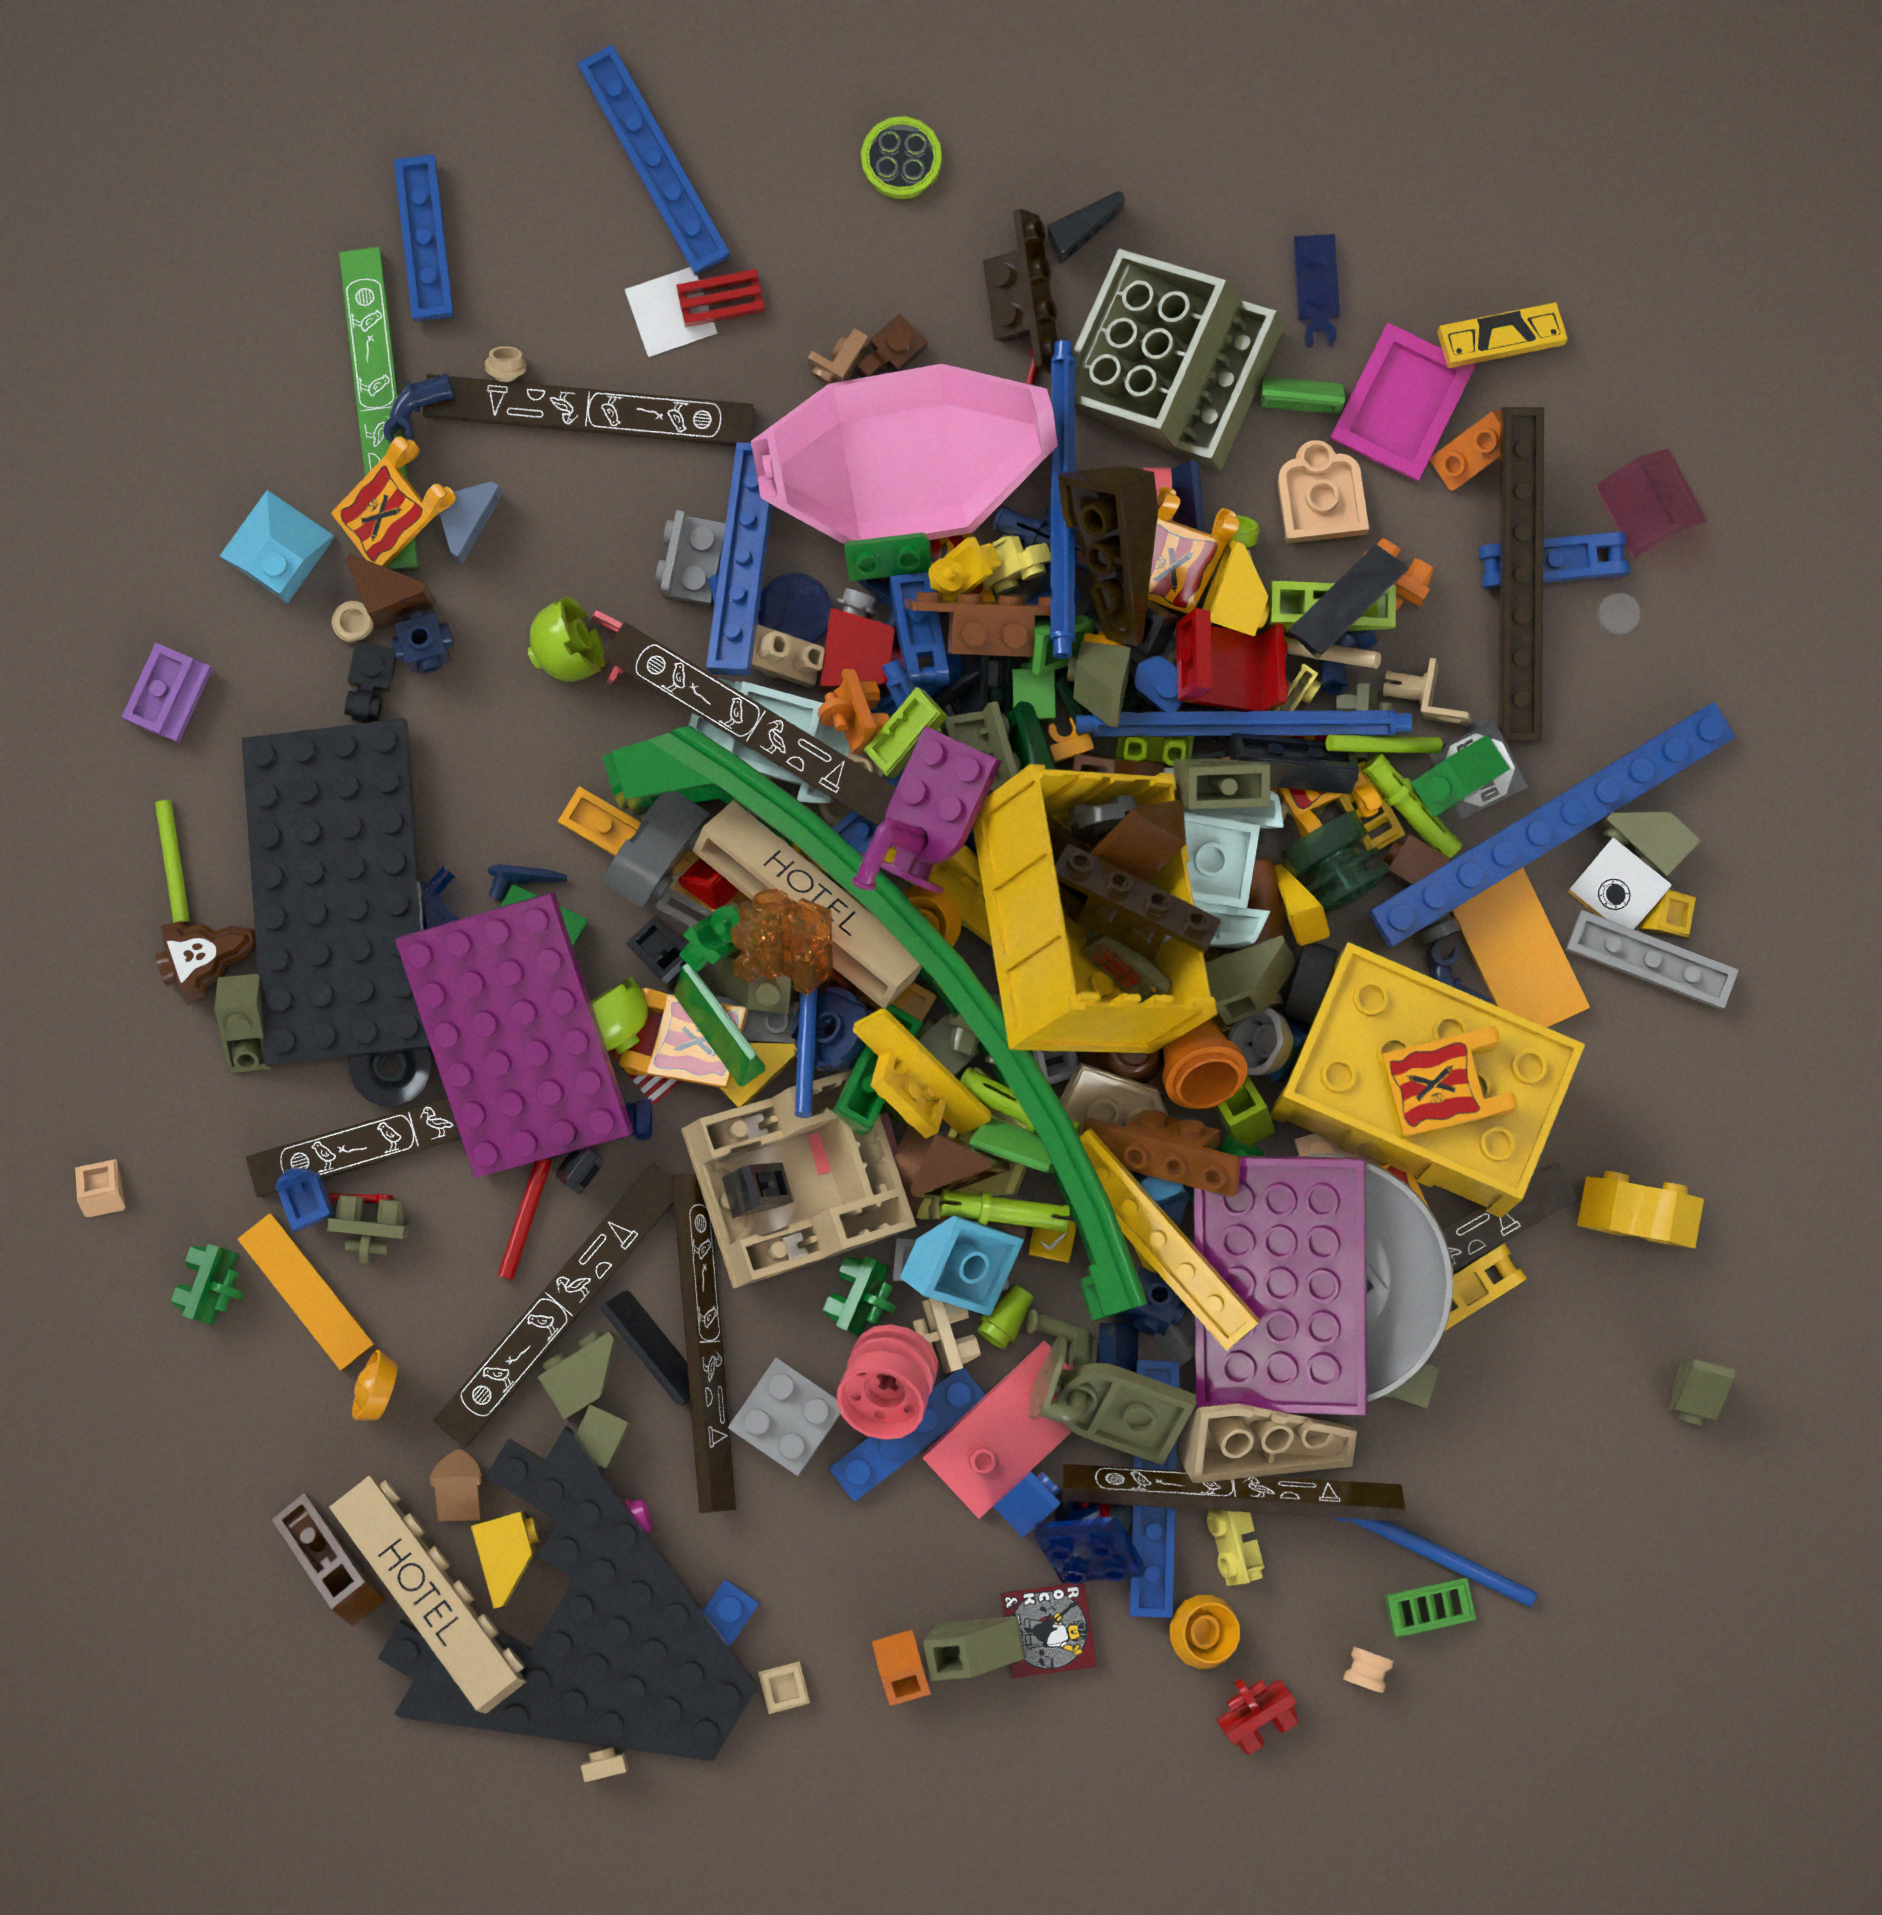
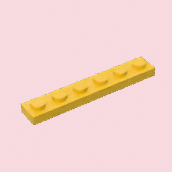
[1080,1128,1261,1351]

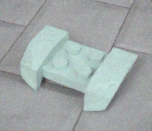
[689,678,850,803]
[1183,790,1283,948]

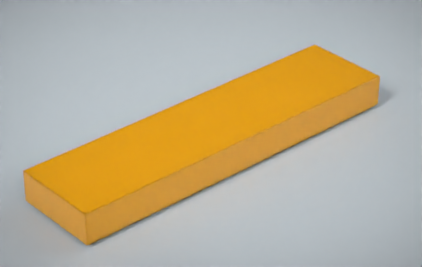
[237,1213,375,1371]

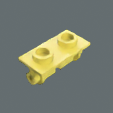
[1207,1510,1265,1586]

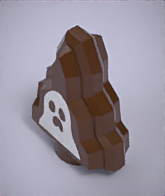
[155,921,256,1005]

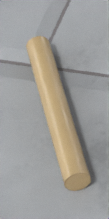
[1284,637,1381,669]

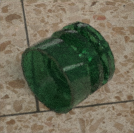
[1280,810,1392,913]

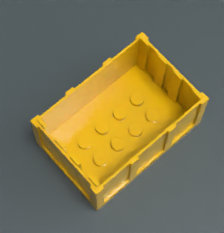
[973,764,1217,1053]
[1270,942,1585,1218]

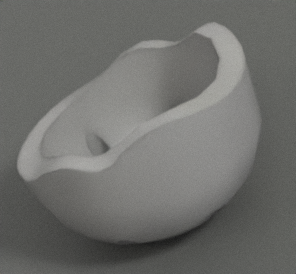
[1228,1008,1293,1075]

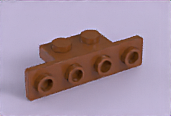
[904,592,1051,657]
[1082,1110,1240,1197]

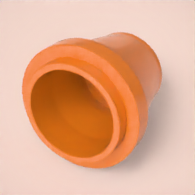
[1162,1018,1248,1109]

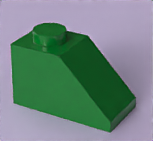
[1411,734,1511,817]

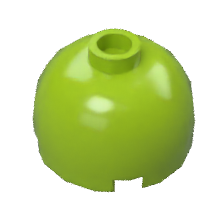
[528,596,606,682]
[591,976,648,1054]

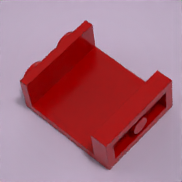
[1176,608,1289,712]

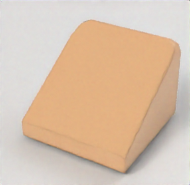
[75,1159,125,1217]

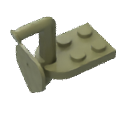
[1025,1309,1196,1465]

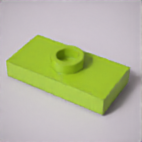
[864,687,948,780]

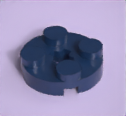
[791,987,872,1072]

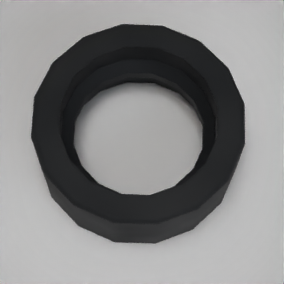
[1282,942,1337,1025]

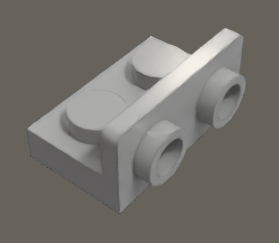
[655,510,726,606]

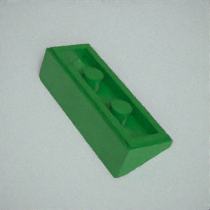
[675,963,766,1087]
[833,1004,923,1135]

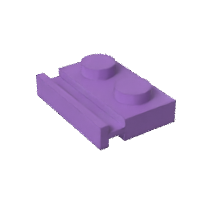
[121,642,213,743]

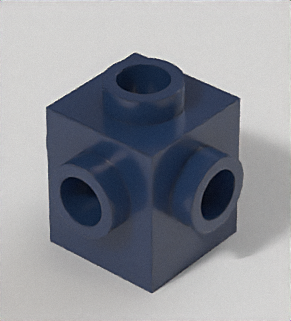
[391,610,454,674]
[1118,1266,1187,1336]

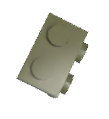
[940,702,1021,796]

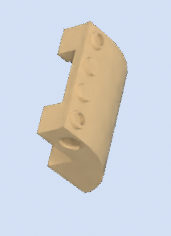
[681,1069,916,1289]

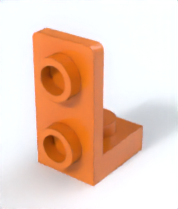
[1430,409,1500,491]

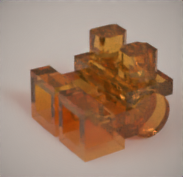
[731,889,833,996]

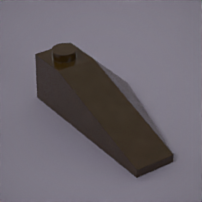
[1058,465,1158,646]

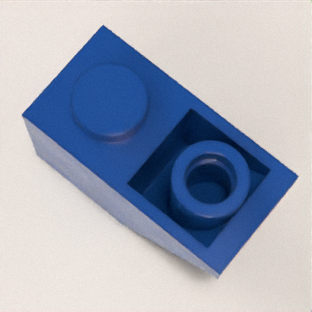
[993,1471,1061,1538]

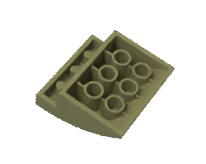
[1073,249,1286,471]

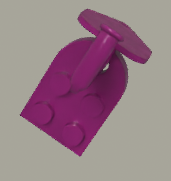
[851,726,1002,894]

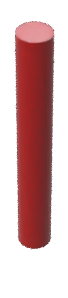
[497,1158,552,1280]

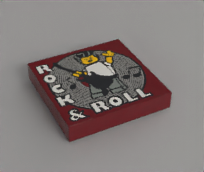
[1000,1581,1097,1679]

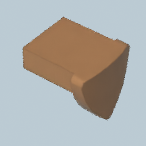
[430,1449,482,1521]

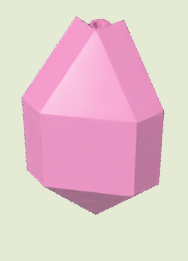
[751,364,1058,544]

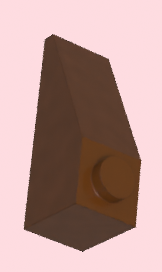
[271,1493,386,1627]

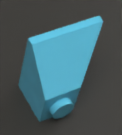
[220,490,335,604]
[900,1216,1024,1316]

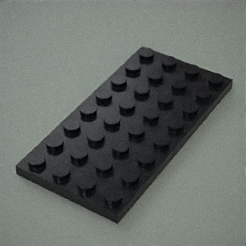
[242,718,431,1067]

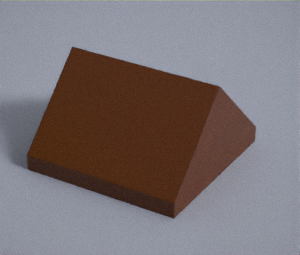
[346,553,436,630]
[1090,800,1186,882]
[910,1134,1011,1199]

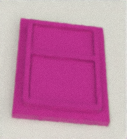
[1330,322,1476,482]

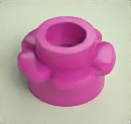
[625,1498,653,1532]

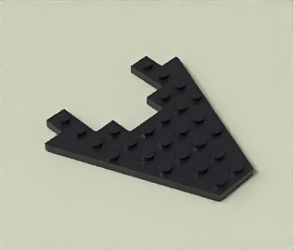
[378,1426,758,1761]

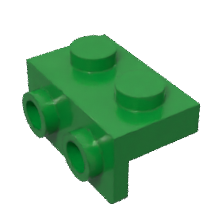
[844,532,932,581]

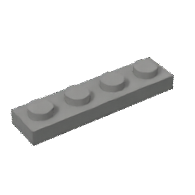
[1565,910,1739,1010]

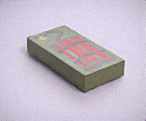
[1081,933,1172,1003]

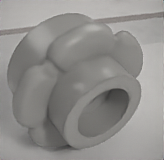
[837,588,877,618]

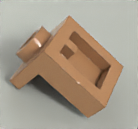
[807,328,870,385]

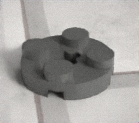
[1065,795,1142,850]

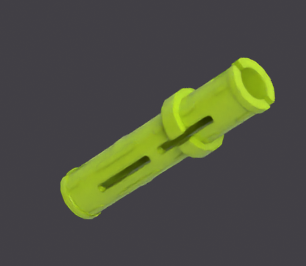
[1361,752,1463,859]
[960,1067,1081,1133]
[939,1189,1070,1233]

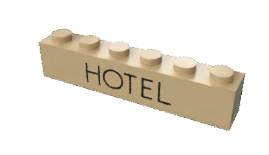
[692,800,922,1009]
[329,1475,526,1714]

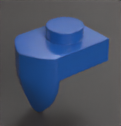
[1134,656,1184,712]
[275,1167,335,1232]

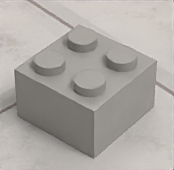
[728,1357,841,1476]

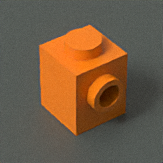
[872,1629,931,1706]

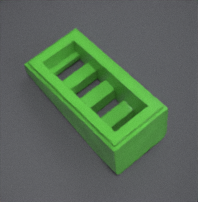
[1384,1578,1476,1638]

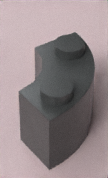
[601,792,710,909]

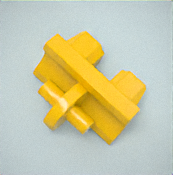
[928,536,1001,601]

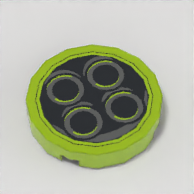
[861,116,942,199]

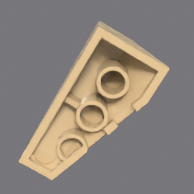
[1177,1404,1357,1484]

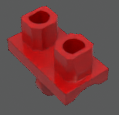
[1216,1678,1299,1755]

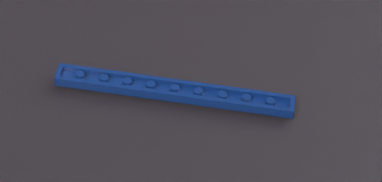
[1367,701,1735,948]

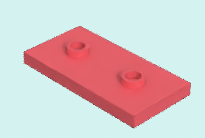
[921,1341,1072,1519]

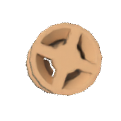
[1343,1647,1394,1693]

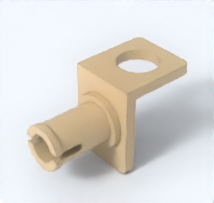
[1383,658,1471,726]

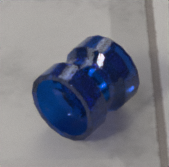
[614,1098,653,1140]

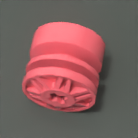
[837,1324,939,1440]

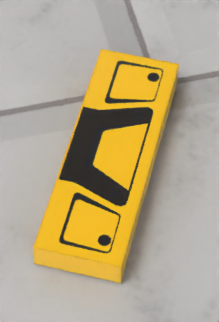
[1437,302,1568,369]

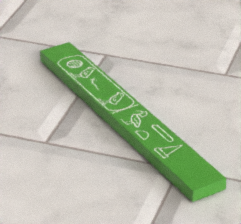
[339,247,419,572]

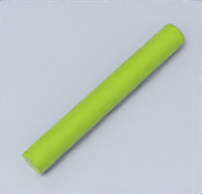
[1325,734,1443,754]
[155,800,190,924]

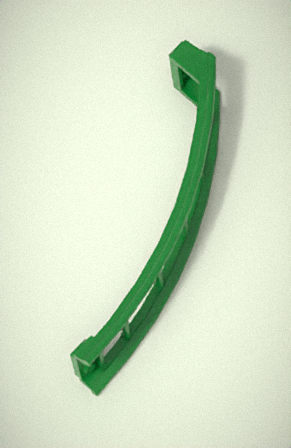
[602,726,1148,1322]

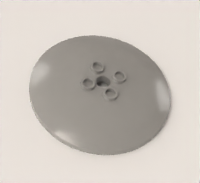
[1296,1153,1454,1402]

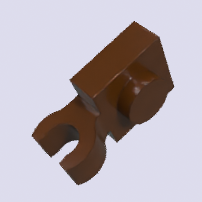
[857,313,928,378]

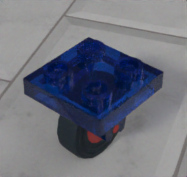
[1034,1498,1144,1585]

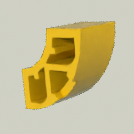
[1577,1171,1704,1248]

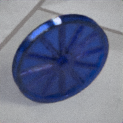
[758,573,832,643]

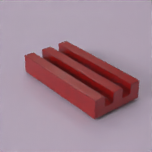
[676,269,765,328]

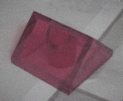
[1595,448,1707,558]

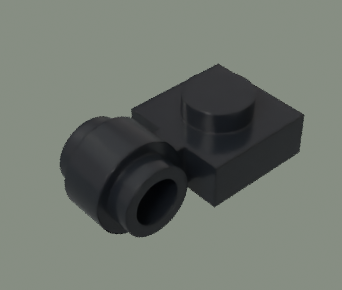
[344,641,397,723]

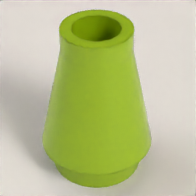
[977,1285,1034,1350]

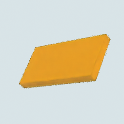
[1450,867,1590,1028]

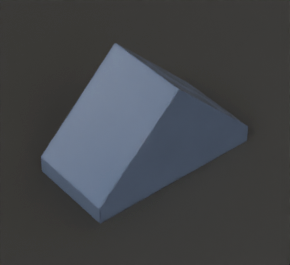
[440,481,503,565]

